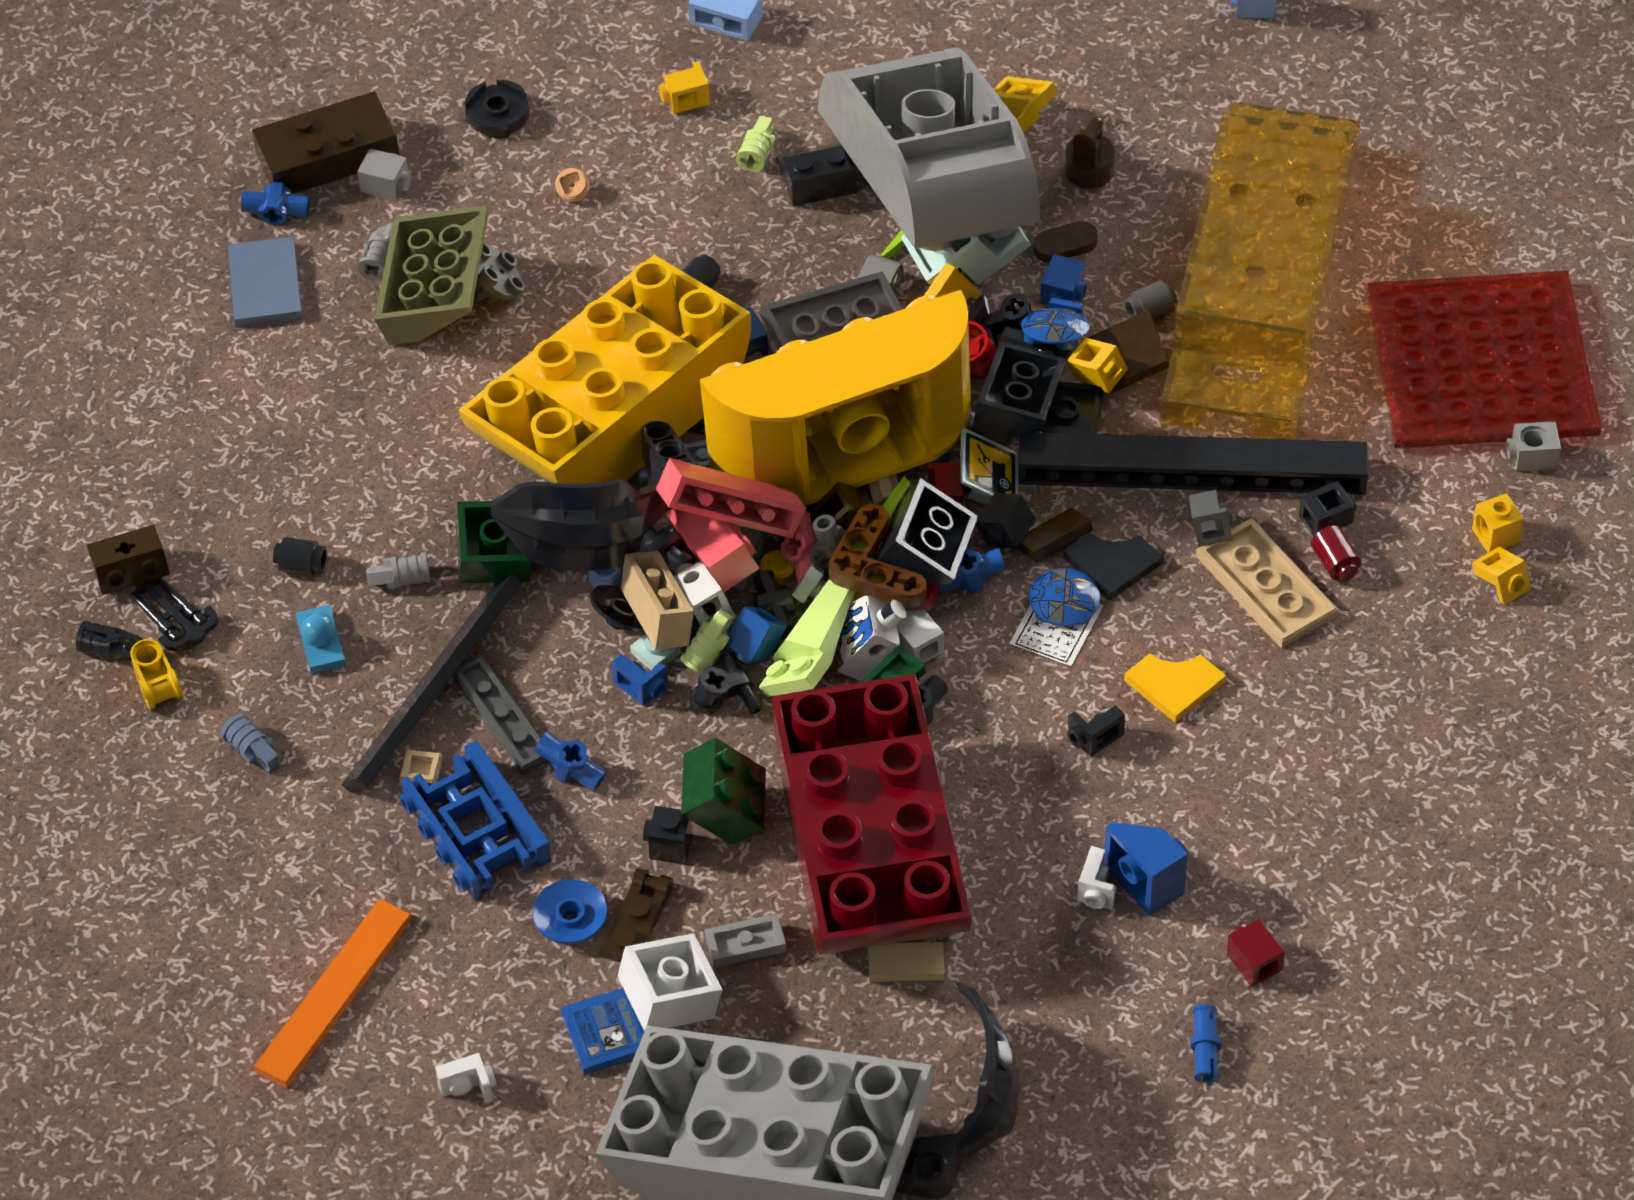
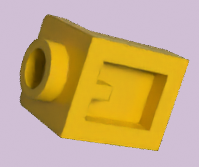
[1472,547,1531,605]

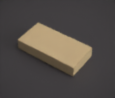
[868,942,944,982]

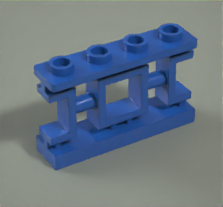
[399,740,551,901]

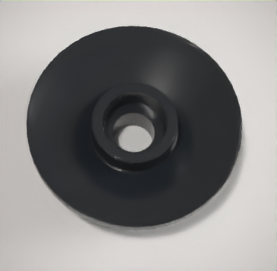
[590,585,645,632]

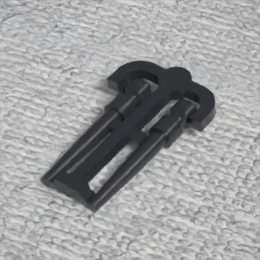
[130,577,218,651]

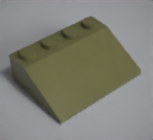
[374,205,489,345]

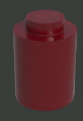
[1311,526,1361,581]

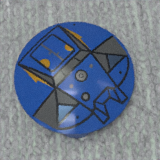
[1021,308,1090,350]
[1029,568,1100,626]

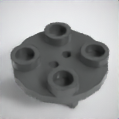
[475,242,525,304]

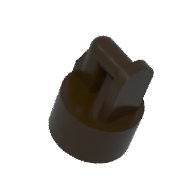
[1065,116,1115,189]

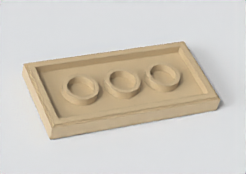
[1196,518,1339,649]

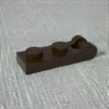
[601,868,674,963]

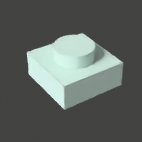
[630,634,681,670]

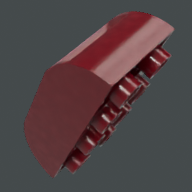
[771,674,972,955]

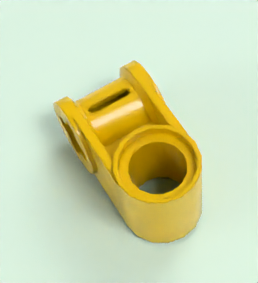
[130,639,184,710]

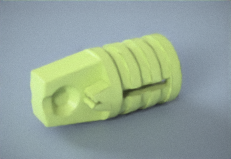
[736,116,775,172]
[680,610,734,674]

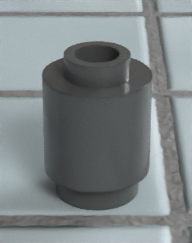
[1124,280,1177,319]

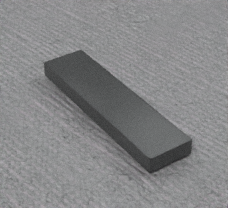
[452,655,549,775]

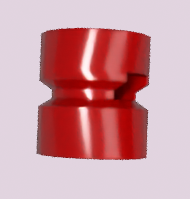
[968,321,998,380]

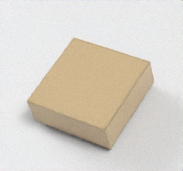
[399,750,443,786]

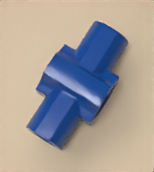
[241,182,310,225]
[939,548,1007,594]
[534,731,607,792]

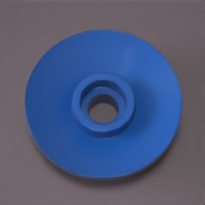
[533,879,607,944]

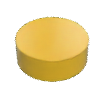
[760,550,795,585]

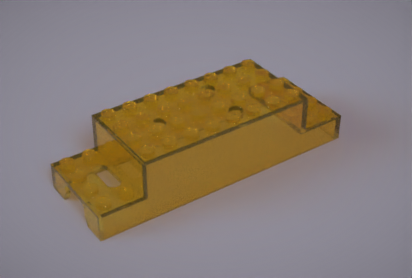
[1160,101,1361,440]

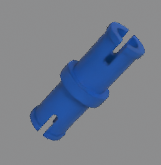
[1191,1004,1221,1082]

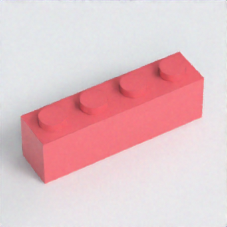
[656,458,806,539]
[664,509,759,592]

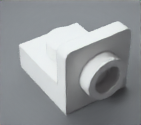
[1077,846,1116,910]
[435,1053,497,1103]

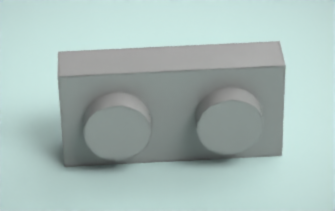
[705,913,786,968]

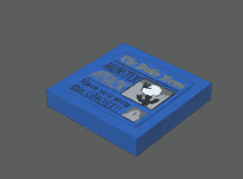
[560,988,644,1075]

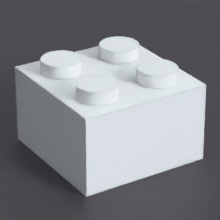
[618,933,722,1031]

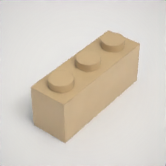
[621,551,694,650]

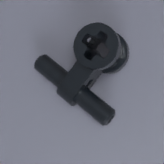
[977,293,1033,348]
[690,652,762,714]

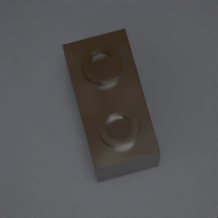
[86,524,170,595]

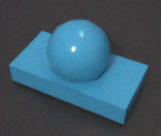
[296,605,346,675]

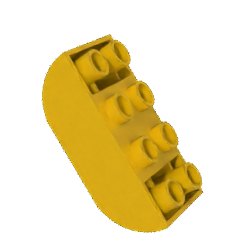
[458,255,751,484]
[700,290,971,506]

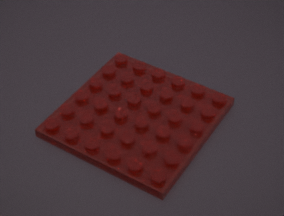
[1366,270,1602,448]

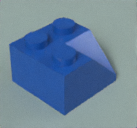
[1104,822,1188,916]

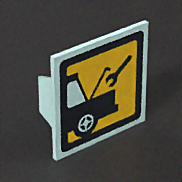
[960,427,1018,505]

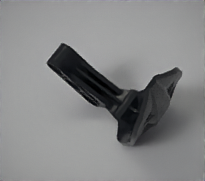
[490,421,698,571]
[895,982,1020,1199]

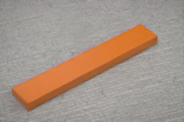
[254,898,412,1089]

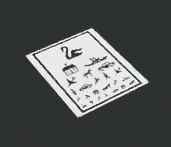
[1009,604,1104,666]

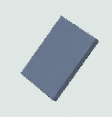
[227,236,302,327]

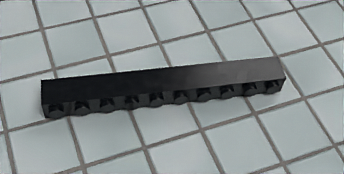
[1018,431,1368,495]

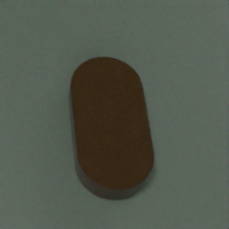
[1033,221,1098,263]

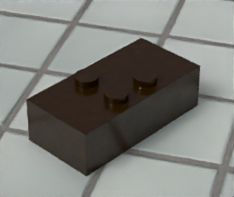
[252,91,400,194]

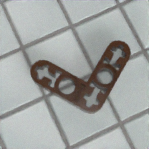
[829,504,927,608]

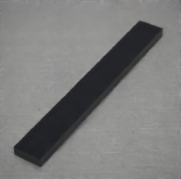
[341,574,521,792]

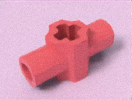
[780,512,817,584]

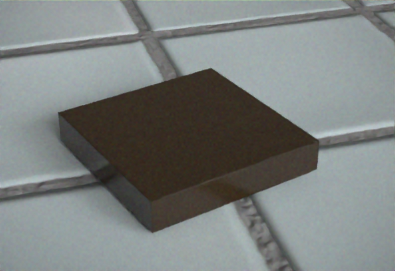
[1088,310,1170,394]

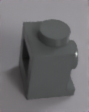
[1189,490,1233,547]

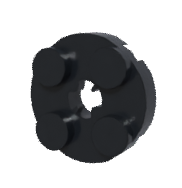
[465,80,530,139]

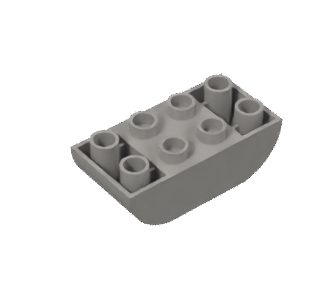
[818,47,1040,251]
[595,1025,934,1200]

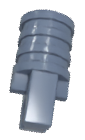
[220,713,280,774]

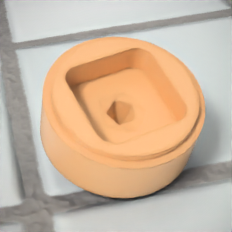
[555,168,590,202]

